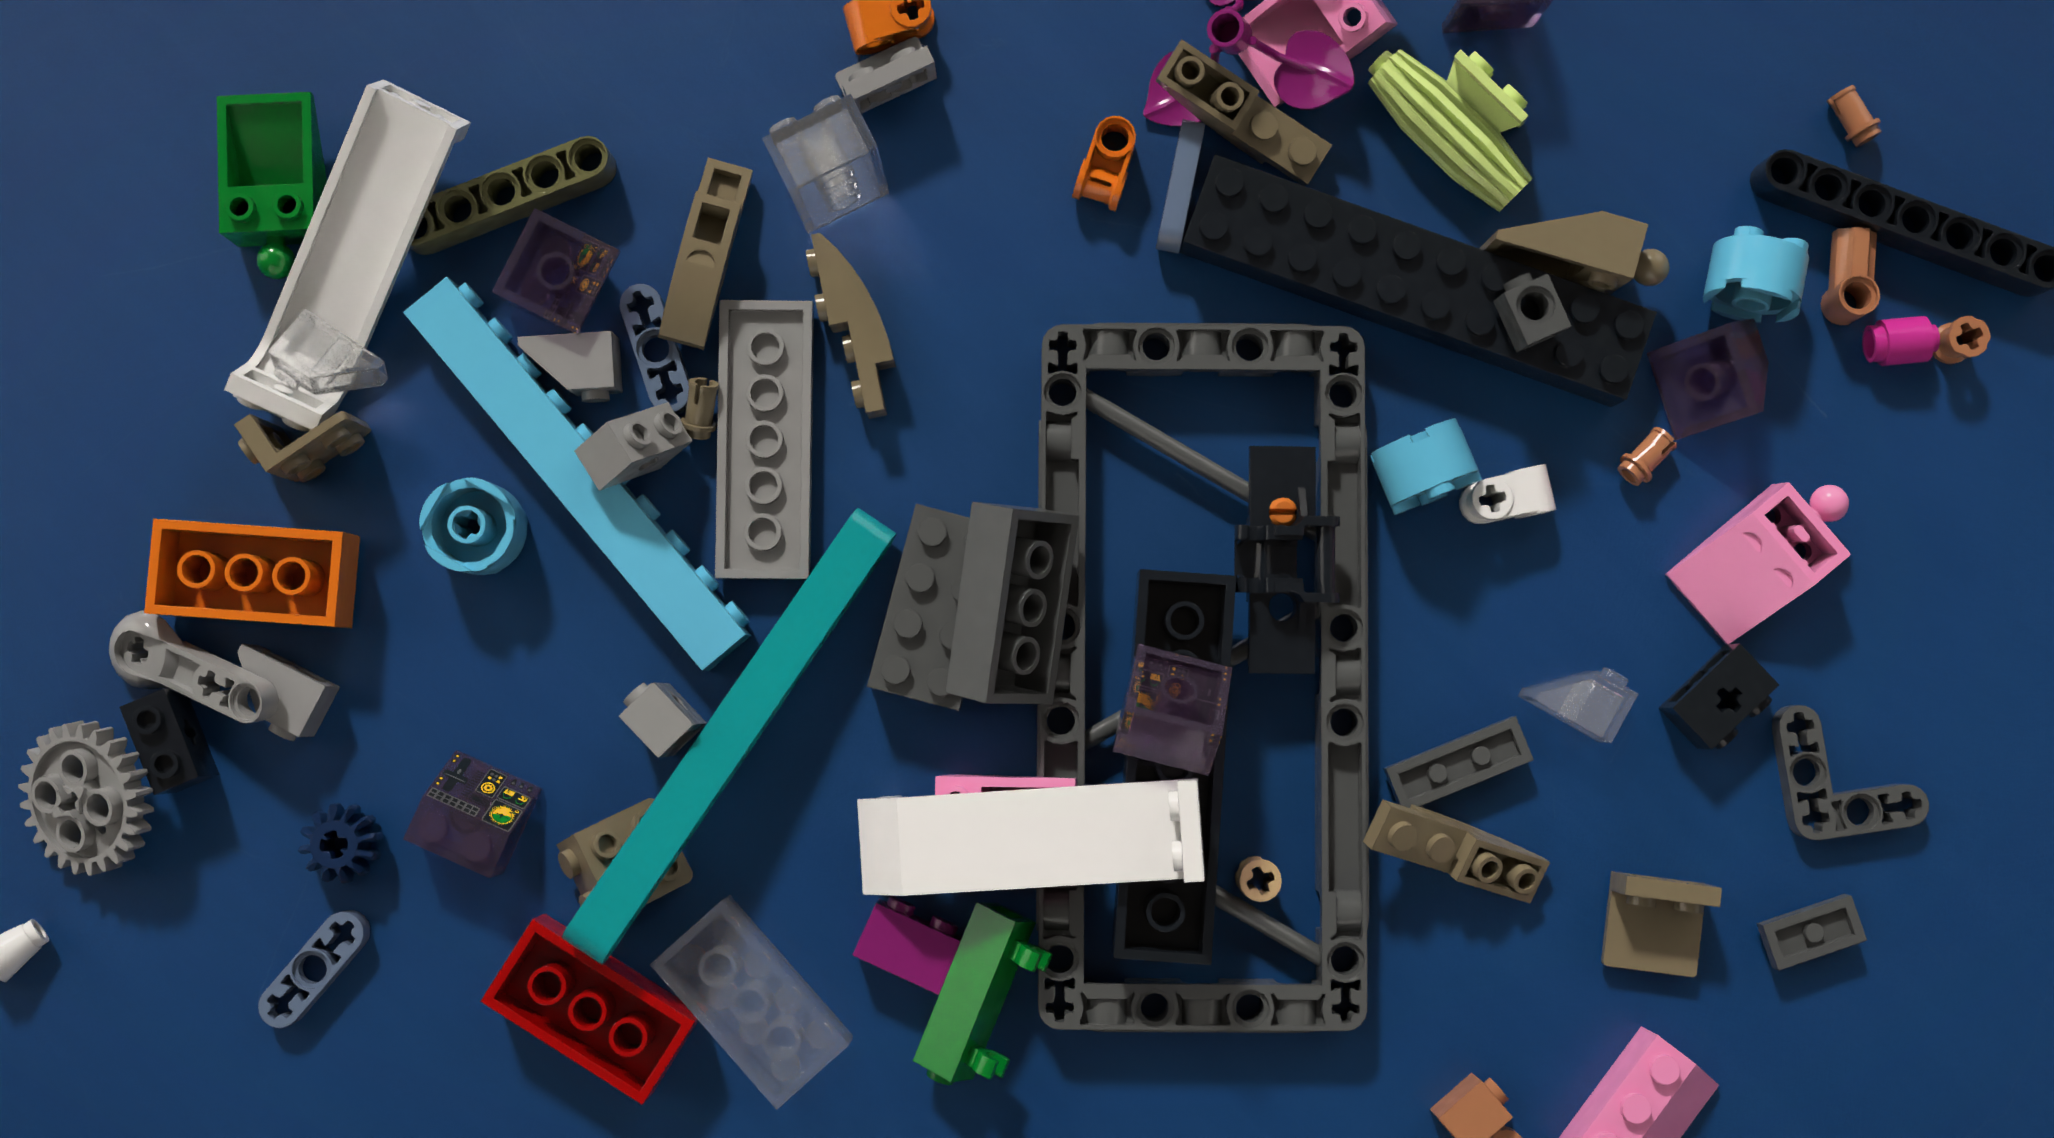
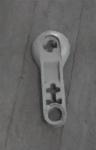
[109,610,279,724]

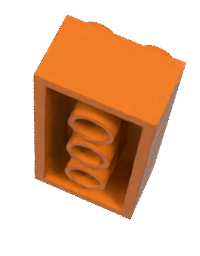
[144,518,360,629]

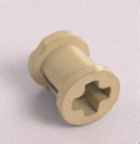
[1235,856,1282,902]

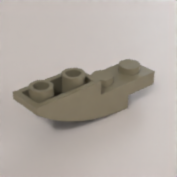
[1155,39,1332,186]
[658,157,753,350]
[806,233,896,419]
[1363,799,1550,904]

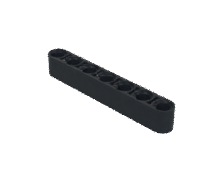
[1750,149,2054,297]

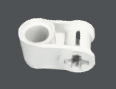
[1459,464,1557,524]

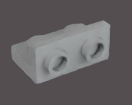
[835,37,937,117]

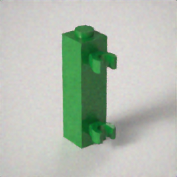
[913,902,1053,1085]

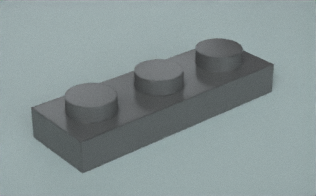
[1383,716,1534,808]

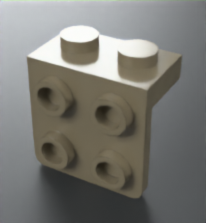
[234,411,371,482]
[557,798,693,907]

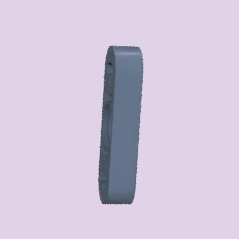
[1156,119,1205,254]
[620,284,689,415]
[258,910,370,1028]

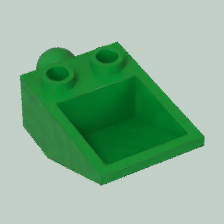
[217,92,327,279]

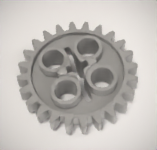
[18,720,154,876]

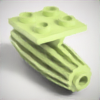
[1368,49,1533,212]

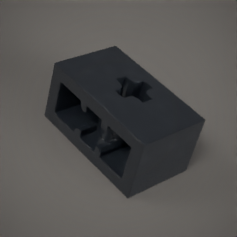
[1659,643,1779,750]
[119,689,220,795]

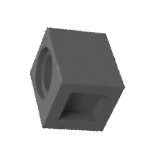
[1493,273,1572,353]

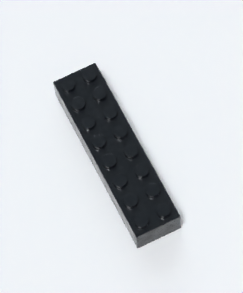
[1111,569,1236,965]

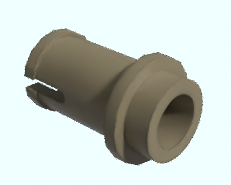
[681,377,719,440]

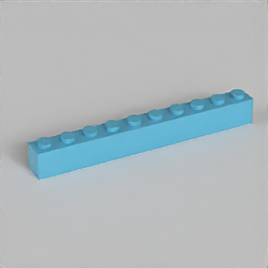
[403,276,751,671]

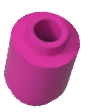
[1862,316,1940,366]

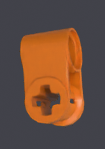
[843,0,935,55]
[1072,116,1136,212]

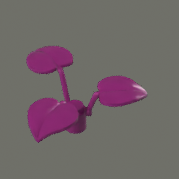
[1143,0,1355,127]

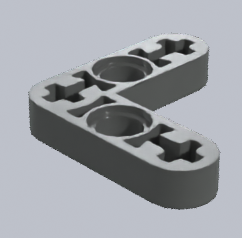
[1772,705,1929,840]

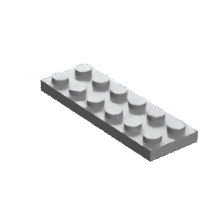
[715,300,814,580]

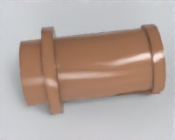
[1827,85,1882,147]
[1617,427,1677,486]

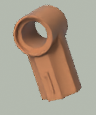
[1821,227,1880,325]

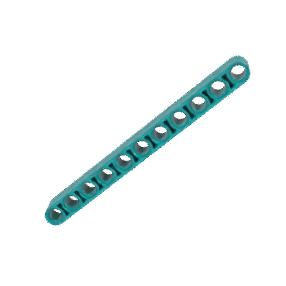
[562,508,897,965]

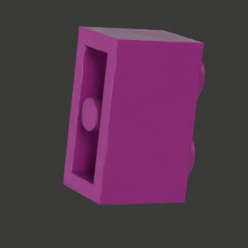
[852,896,962,995]

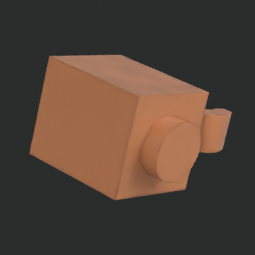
[1430,1072,1522,1138]

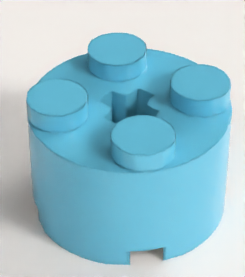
[1703,226,1809,323]
[1370,418,1482,515]
[419,477,528,575]

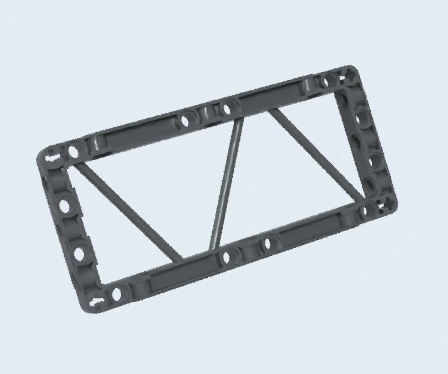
[1036,323,1369,1033]

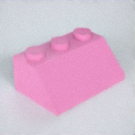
[1559,1026,1719,1138]

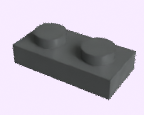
[1756,894,1867,970]

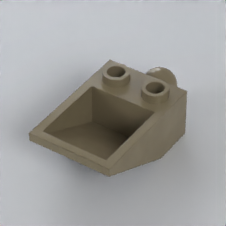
[1479,211,1670,295]

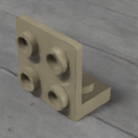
[1601,871,1722,977]

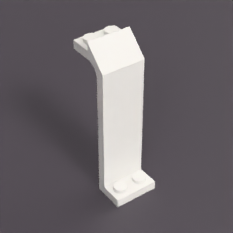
[224,79,471,431]
[857,778,1205,896]

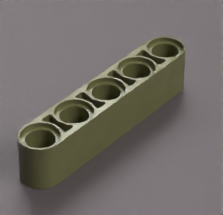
[410,136,617,255]

